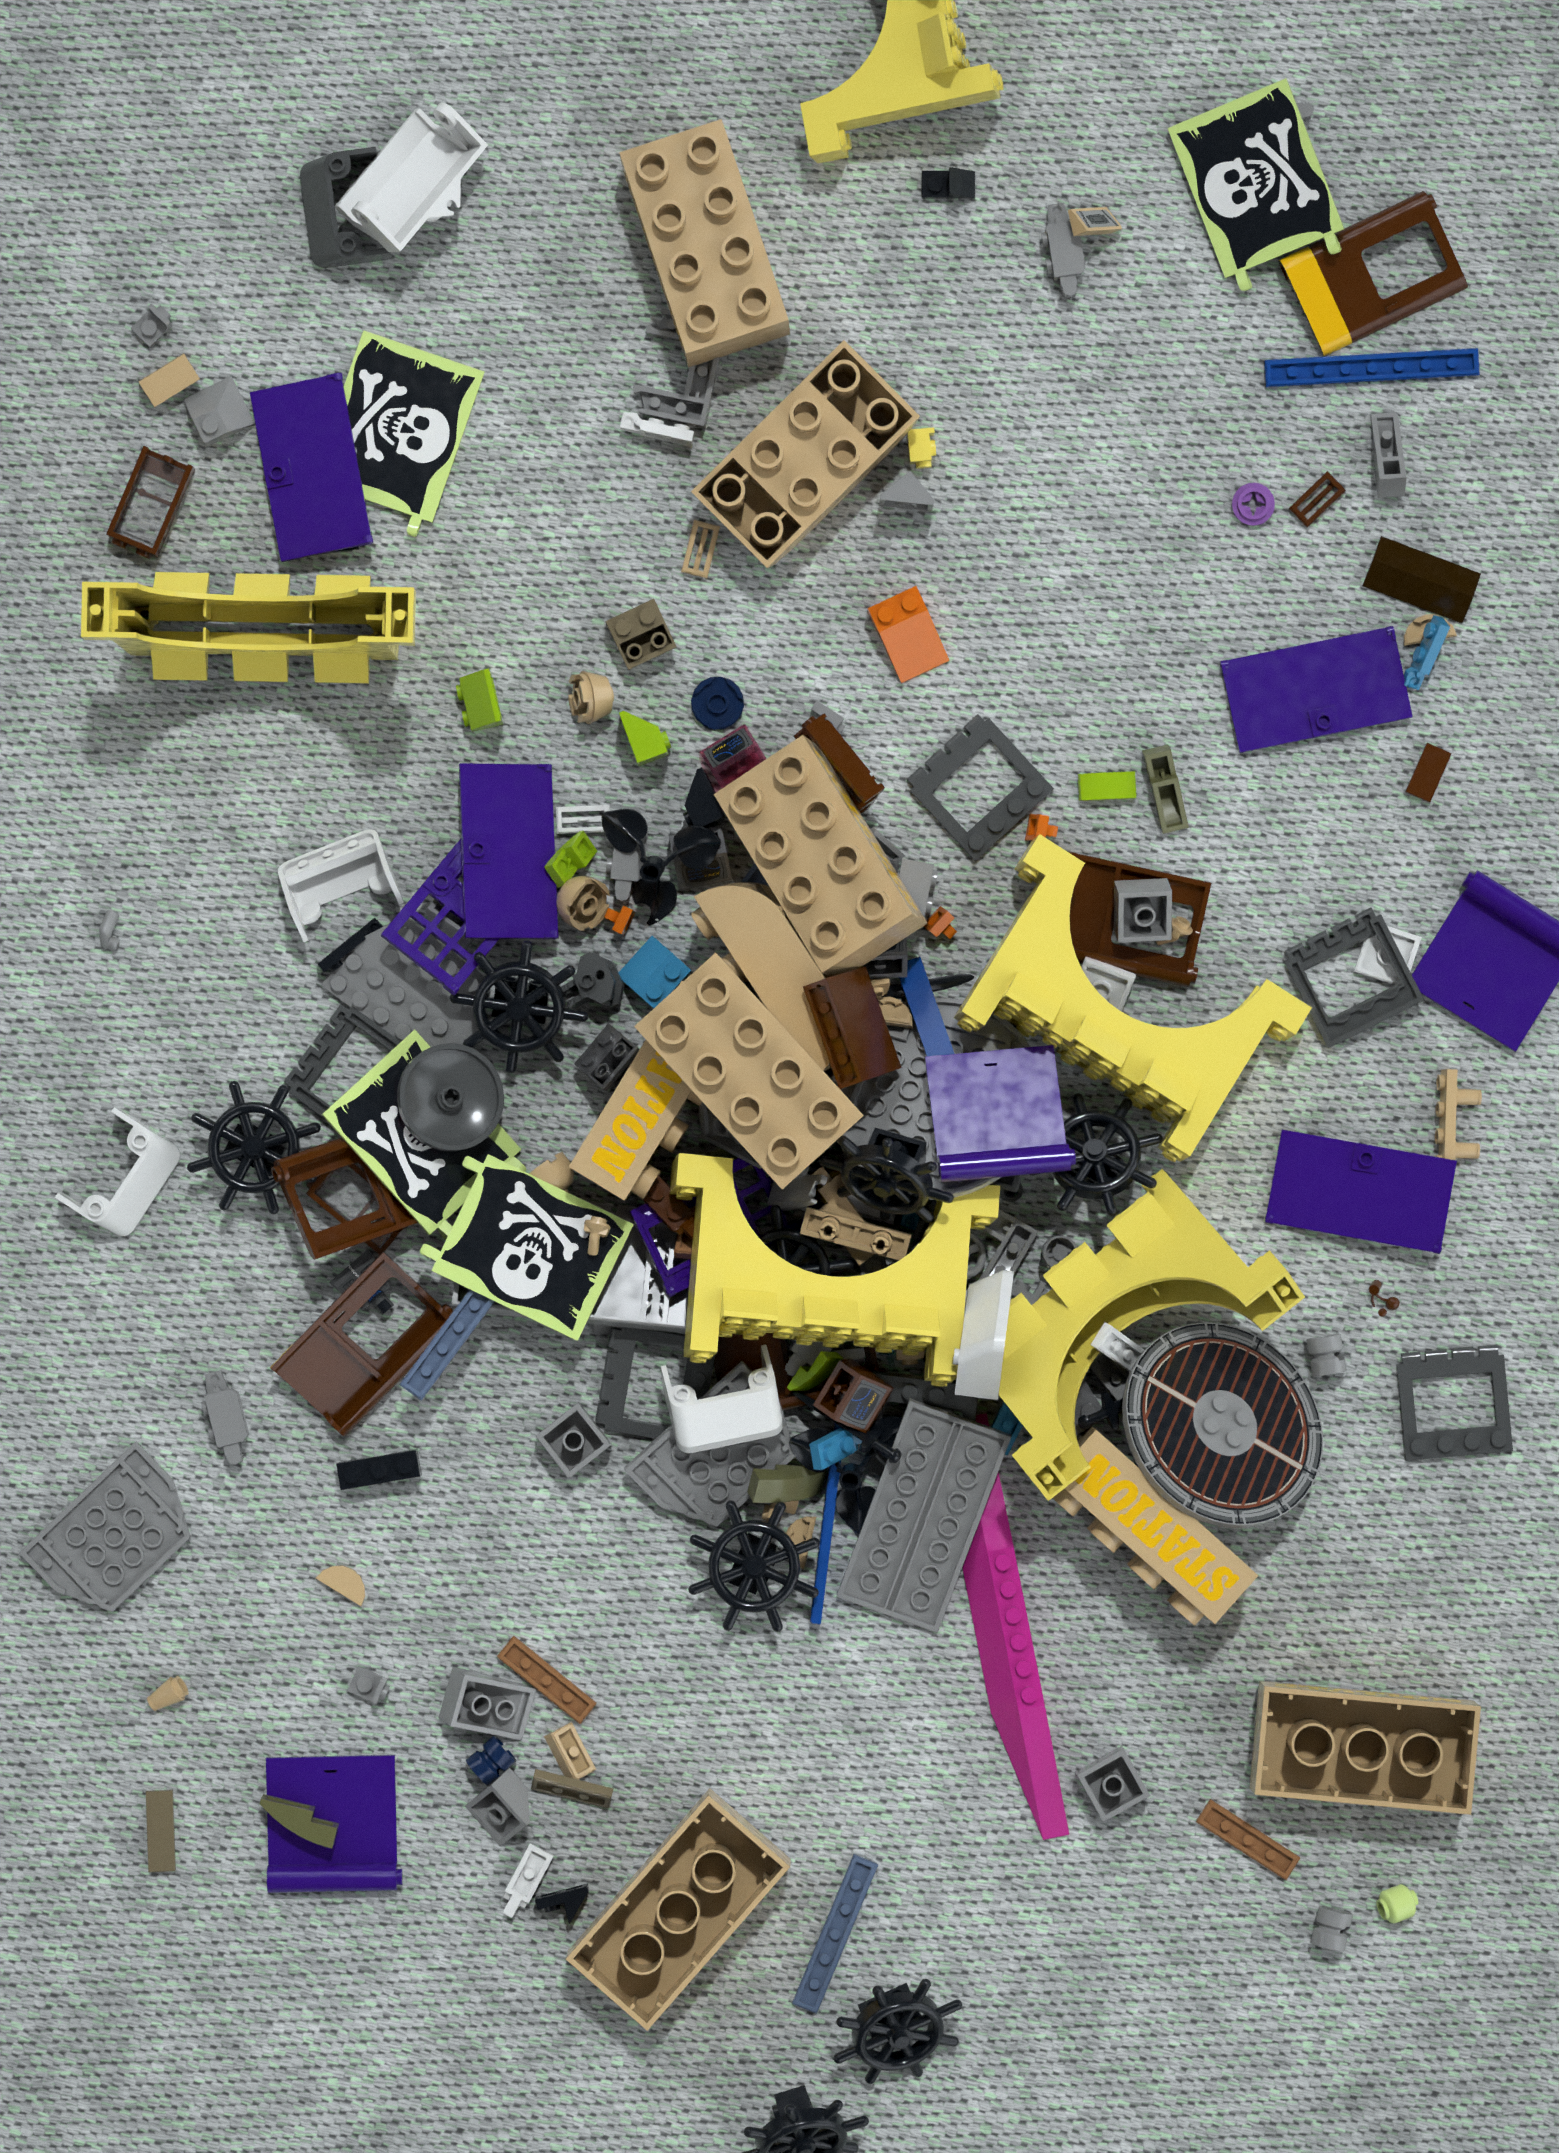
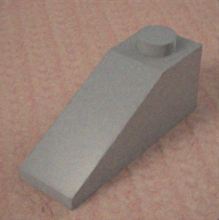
[1371,412,1407,498]

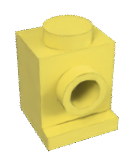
[907,427,936,469]

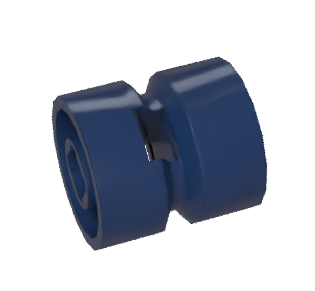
[466,1735,517,1786]

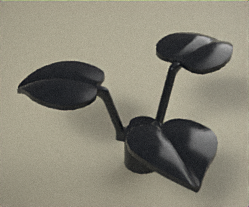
[601,809,721,925]
[789,1417,902,1534]

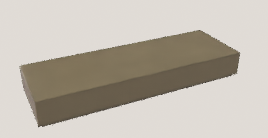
[531,1769,614,1808]
[146,1790,176,1872]

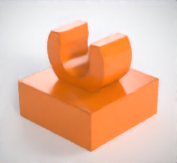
[1025,814,1058,841]
[604,906,636,936]
[923,906,957,939]

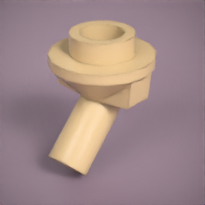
[1156,916,1193,945]
[584,1216,611,1256]

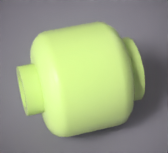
[1376,1884,1418,1924]

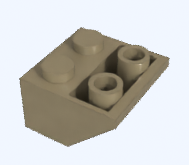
[605,599,677,670]

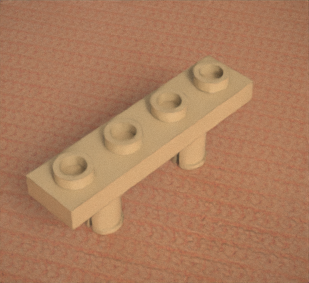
[1435,1069,1482,1160]
[800,1206,911,1260]

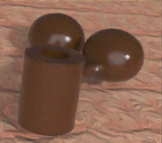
[1369,1280,1400,1317]

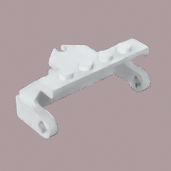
[334,102,488,252]

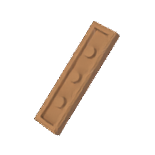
[497,1636,597,1724]
[1196,1799,1300,1880]

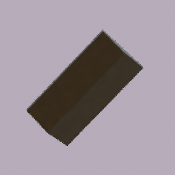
[1362,536,1481,623]

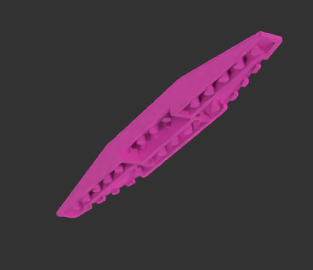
[962,1413,1069,1840]

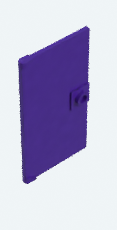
[250,373,373,562]
[1220,626,1413,753]
[459,763,559,939]
[1265,1130,1457,1254]

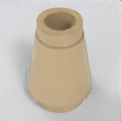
[147,1676,189,1711]

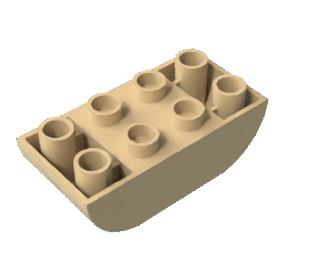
[691,340,920,569]
[691,882,832,1072]

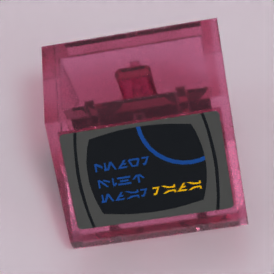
[700,724,766,788]

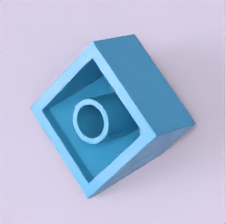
[619,936,692,1009]

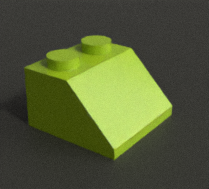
[456,668,503,732]
[619,711,672,766]

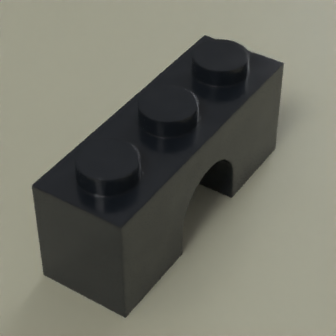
[336,1449,422,1490]

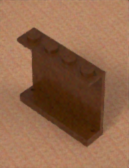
[803,966,902,1089]

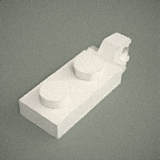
[620,412,694,447]
[503,1843,554,1918]

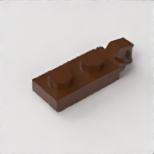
[640,1176,695,1242]

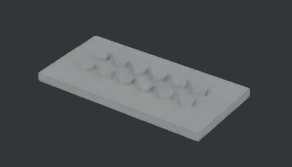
[836,1398,1011,1633]

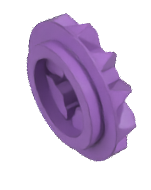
[1232,483,1275,526]

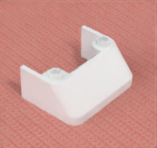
[278,830,404,942]
[55,1107,180,1236]
[953,1270,1014,1400]
[661,1345,783,1453]

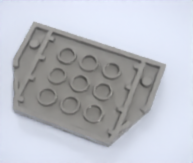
[321,918,490,1049]
[624,1361,796,1527]
[19,1441,191,1612]

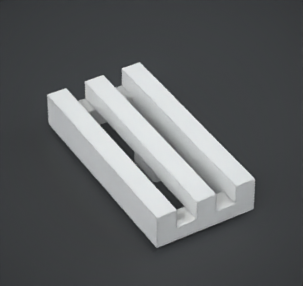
[556,805,610,834]

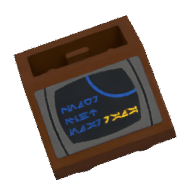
[813,1358,894,1433]

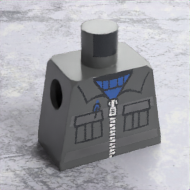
[329,1249,394,1315]

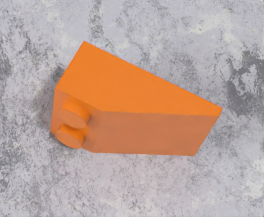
[867,586,950,683]

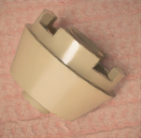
[568,671,614,724]

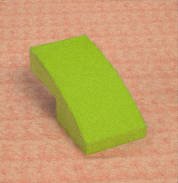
[1078,771,1137,801]
[544,830,597,888]
[787,1351,843,1391]

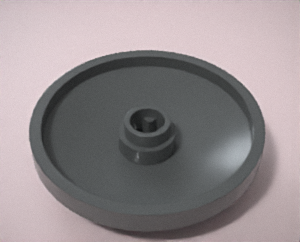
[397,1043,504,1152]

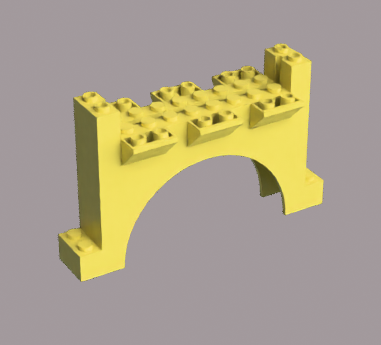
[800,0,1004,163]
[81,572,416,684]
[954,834,1312,1162]
[670,1153,1000,1387]
[999,1169,1305,1501]

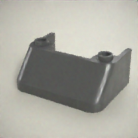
[300,147,393,268]

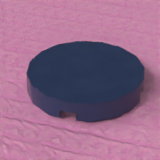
[691,677,744,730]

